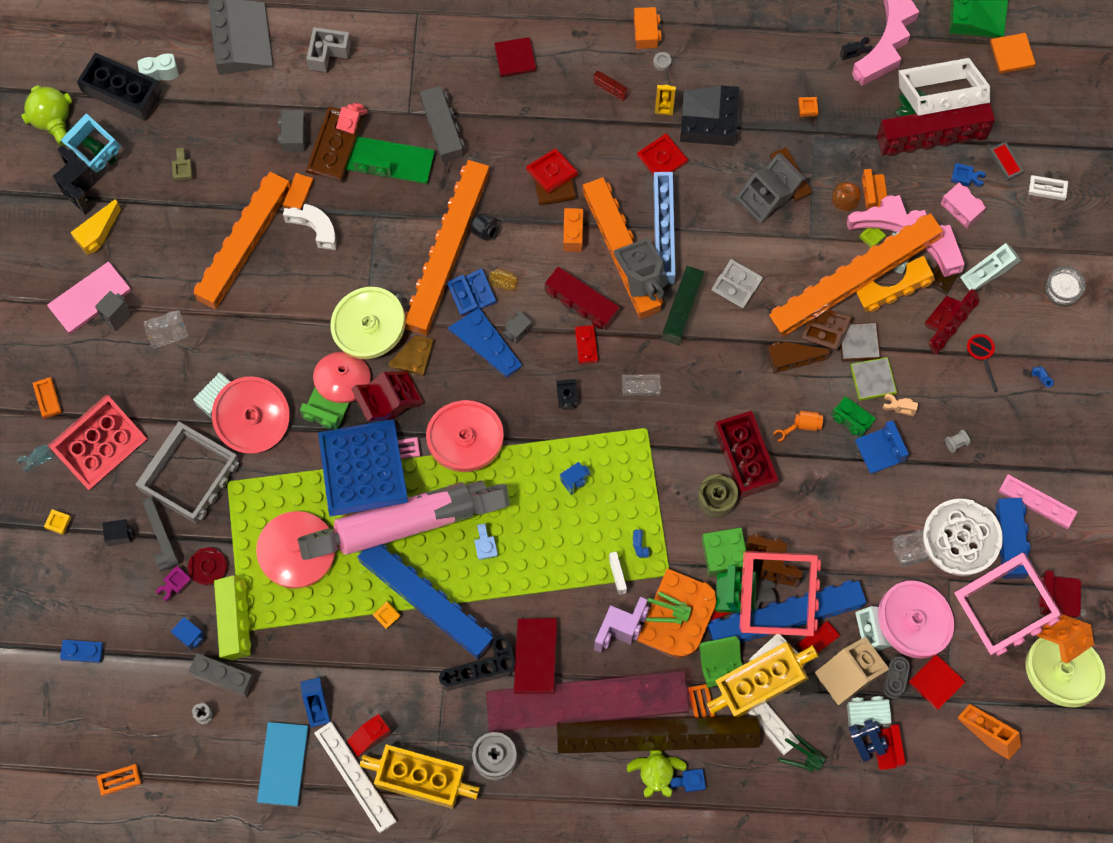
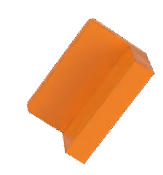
[862,169,887,211]

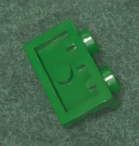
[831,396,876,437]

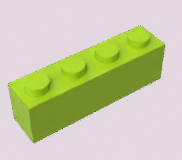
[214,575,251,660]

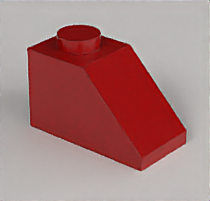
[347,714,391,758]

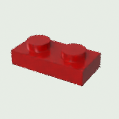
[575,325,598,365]

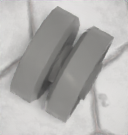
[472,732,517,781]

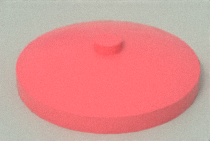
[212,377,289,454]
[426,400,504,472]
[256,511,335,589]

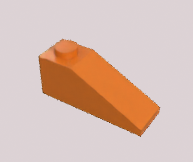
[958,704,1021,760]

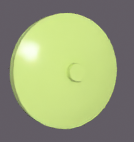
[331,287,406,359]
[1025,638,1105,707]

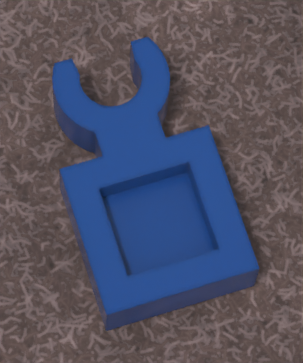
[951,163,986,187]

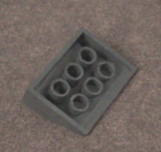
[208,0,273,75]

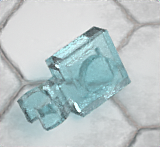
[17,445,54,472]

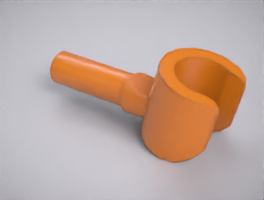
[773,424,798,443]

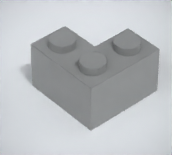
[306,27,351,72]

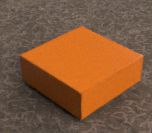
[798,97,818,117]

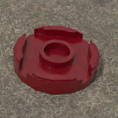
[188,547,228,587]

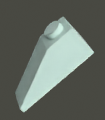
[960,243,1021,291]

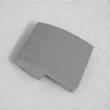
[711,259,763,309]

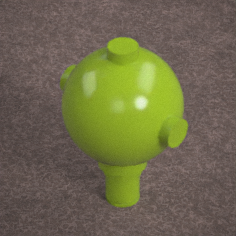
[21,85,73,146]

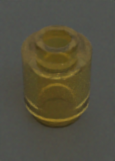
[489,268,518,291]

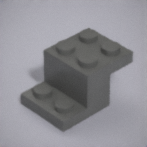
[736,153,806,223]

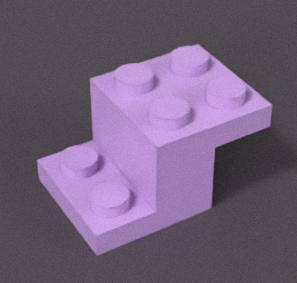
[594,597,649,653]

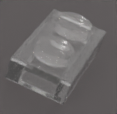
[622,375,661,396]

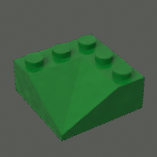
[949,0,1008,38]

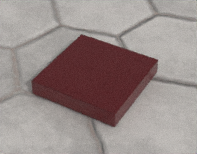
[494,37,536,78]

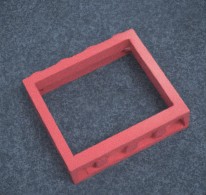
[739,551,821,636]

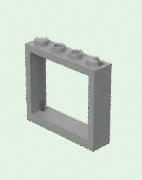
[135,421,239,524]

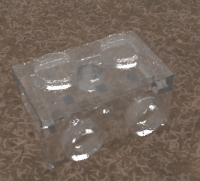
[143,310,188,349]
[892,530,938,567]

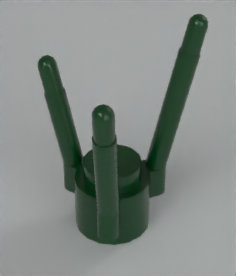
[778,735,826,772]

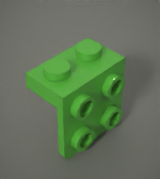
[300,388,350,429]
[700,636,743,688]

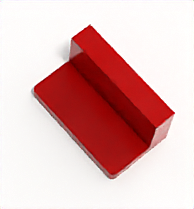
[875,724,905,770]

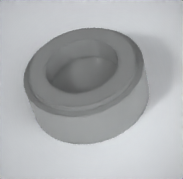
[653,52,671,71]

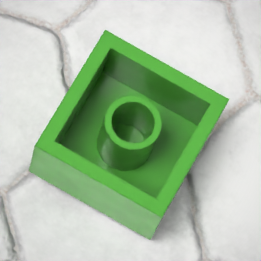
[701,528,746,577]

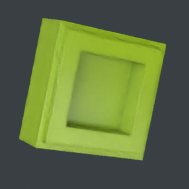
[859,228,886,248]

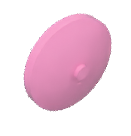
[878,581,954,659]

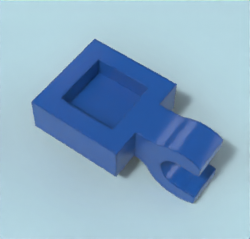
[669,769,706,793]

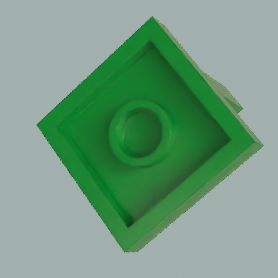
[715,565,757,613]

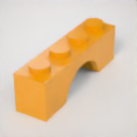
[856,256,935,312]

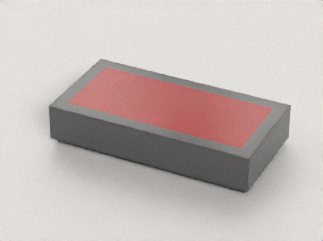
[989,141,1024,181]

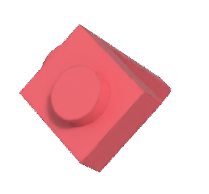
[336,103,368,134]

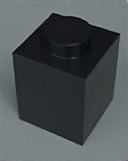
[102,519,134,546]

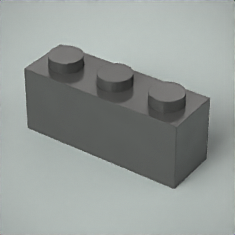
[188,653,255,698]

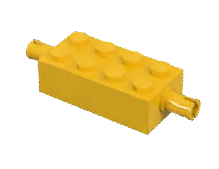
[707,642,819,717]
[360,745,480,809]

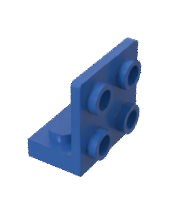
[855,420,909,474]

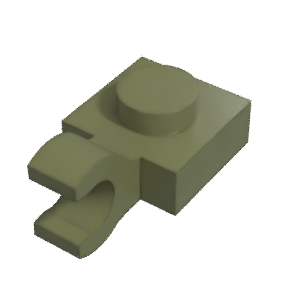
[172,148,192,181]

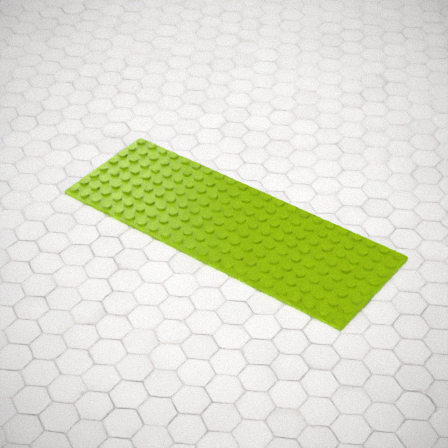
[228,428,669,631]

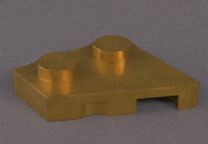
[388,335,434,377]

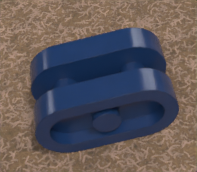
[848,718,889,762]

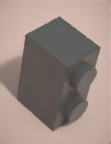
[278,110,306,151]
[95,290,131,332]

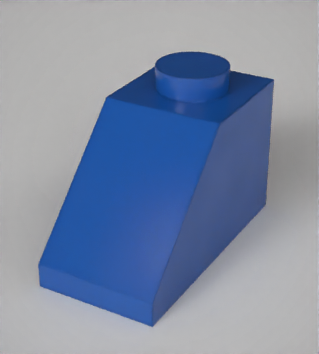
[300,677,330,727]

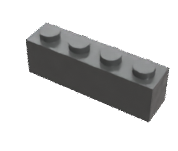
[420,86,465,163]

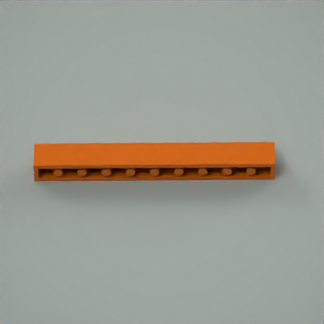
[405,160,490,336]
[769,213,944,338]

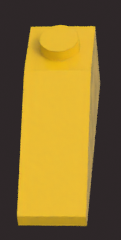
[655,85,676,115]
[70,199,121,255]

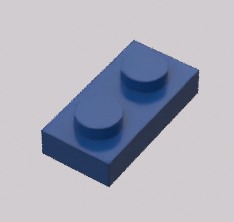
[60,640,103,663]

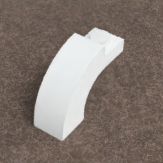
[283,204,336,250]

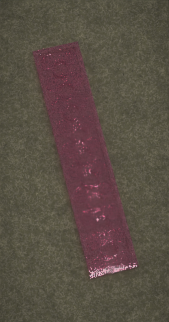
[486,671,689,733]

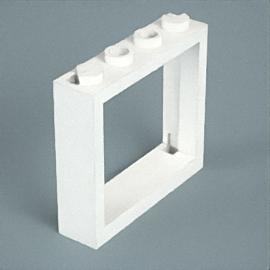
[899,58,990,115]

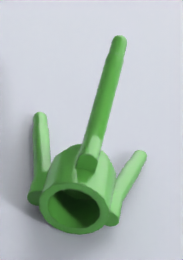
[646,592,691,624]

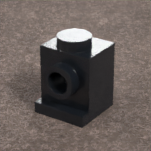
[556,379,578,410]

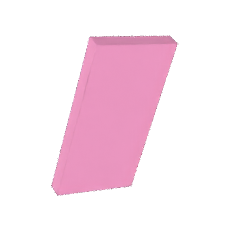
[47,261,131,334]

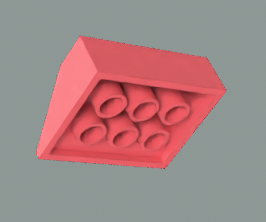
[48,395,147,490]

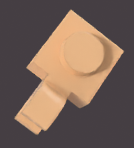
[883,394,918,416]

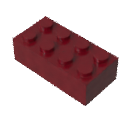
[714,410,779,499]

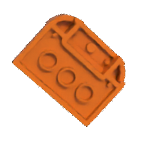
[637,568,716,658]

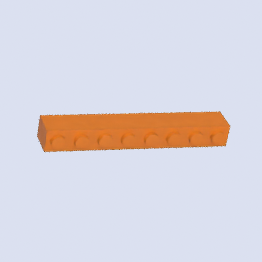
[194,172,290,310]
[582,177,663,319]

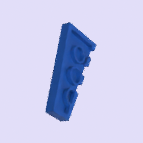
[448,308,522,378]

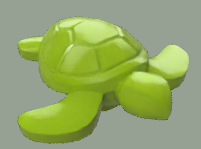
[627,750,686,798]

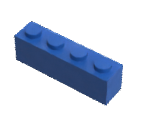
[995,498,1032,579]

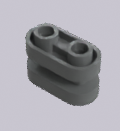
[882,657,910,700]

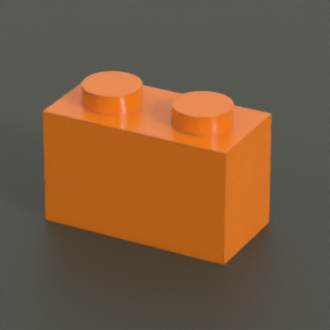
[634,7,661,49]
[563,208,583,252]

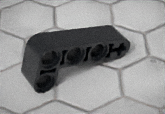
[439,635,515,691]

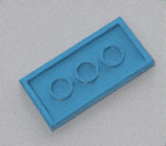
[257,722,308,807]

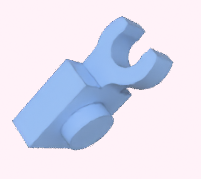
[474,523,498,560]

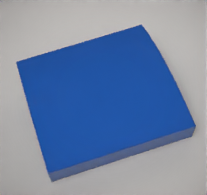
[446,268,498,316]

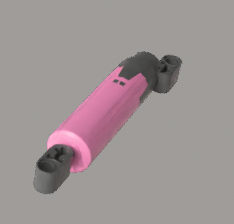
[297,480,511,560]

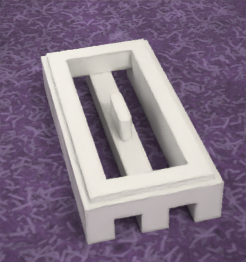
[1028,175,1068,201]
[609,552,627,595]

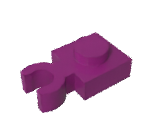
[156,566,192,602]

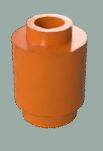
[795,410,823,431]

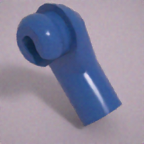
[1032,366,1054,388]

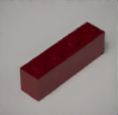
[545,266,619,331]

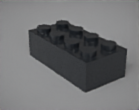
[77,52,162,121]

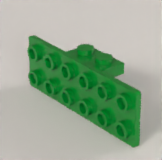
[346,136,434,184]

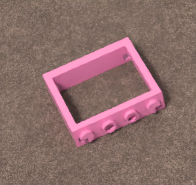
[954,553,1063,656]

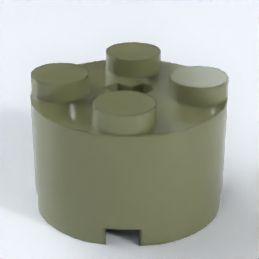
[698,474,738,518]

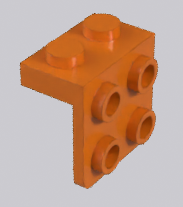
[1036,614,1094,664]

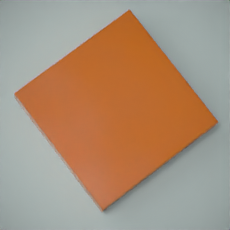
[990,33,1035,74]

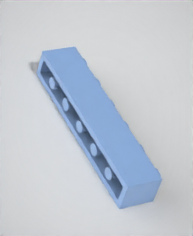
[653,172,675,284]

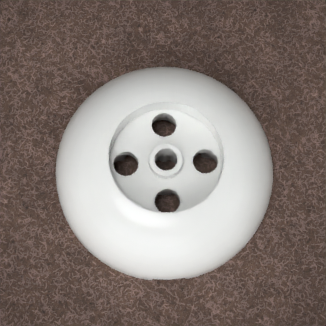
[923,499,1002,576]

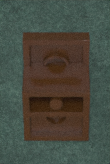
[745,534,803,588]

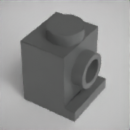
[503,310,532,344]

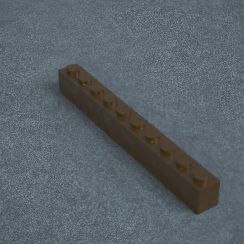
[557,716,760,754]

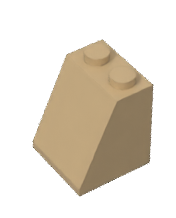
[815,637,889,705]

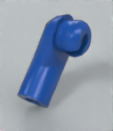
[633,530,649,559]

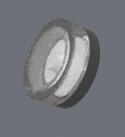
[1045,266,1085,307]

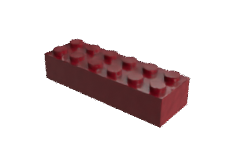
[876,103,995,156]

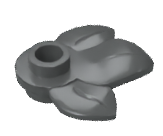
[756,579,776,609]

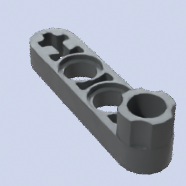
[142,497,179,572]

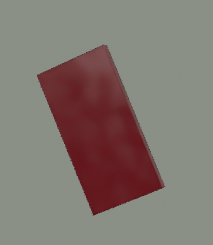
[514,618,558,694]

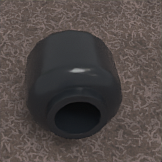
[470,213,498,241]

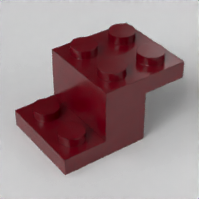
[351,371,424,421]

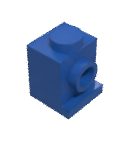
[560,462,591,495]

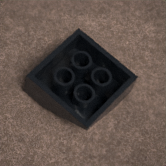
[680,85,739,146]

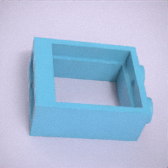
[61,114,122,173]

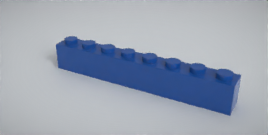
[357,544,493,660]
[707,580,866,644]

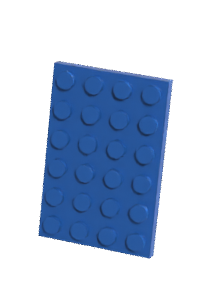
[318,419,408,517]

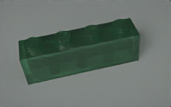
[662,265,704,346]

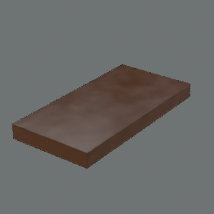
[306,106,364,182]

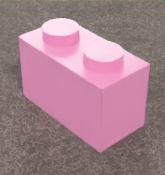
[941,183,986,228]

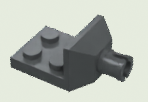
[614,238,667,301]

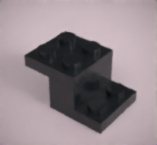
[53,145,95,215]

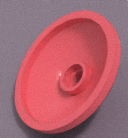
[313,352,371,403]

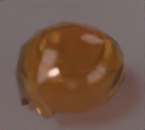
[831,182,860,211]

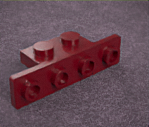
[925,289,980,355]

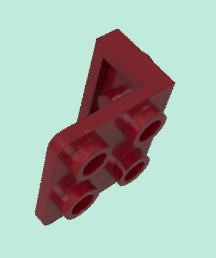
[1038,570,1081,618]

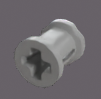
[945,430,970,453]
[192,703,213,725]

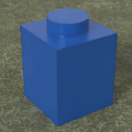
[171,617,205,651]

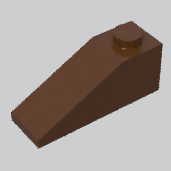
[767,342,830,374]

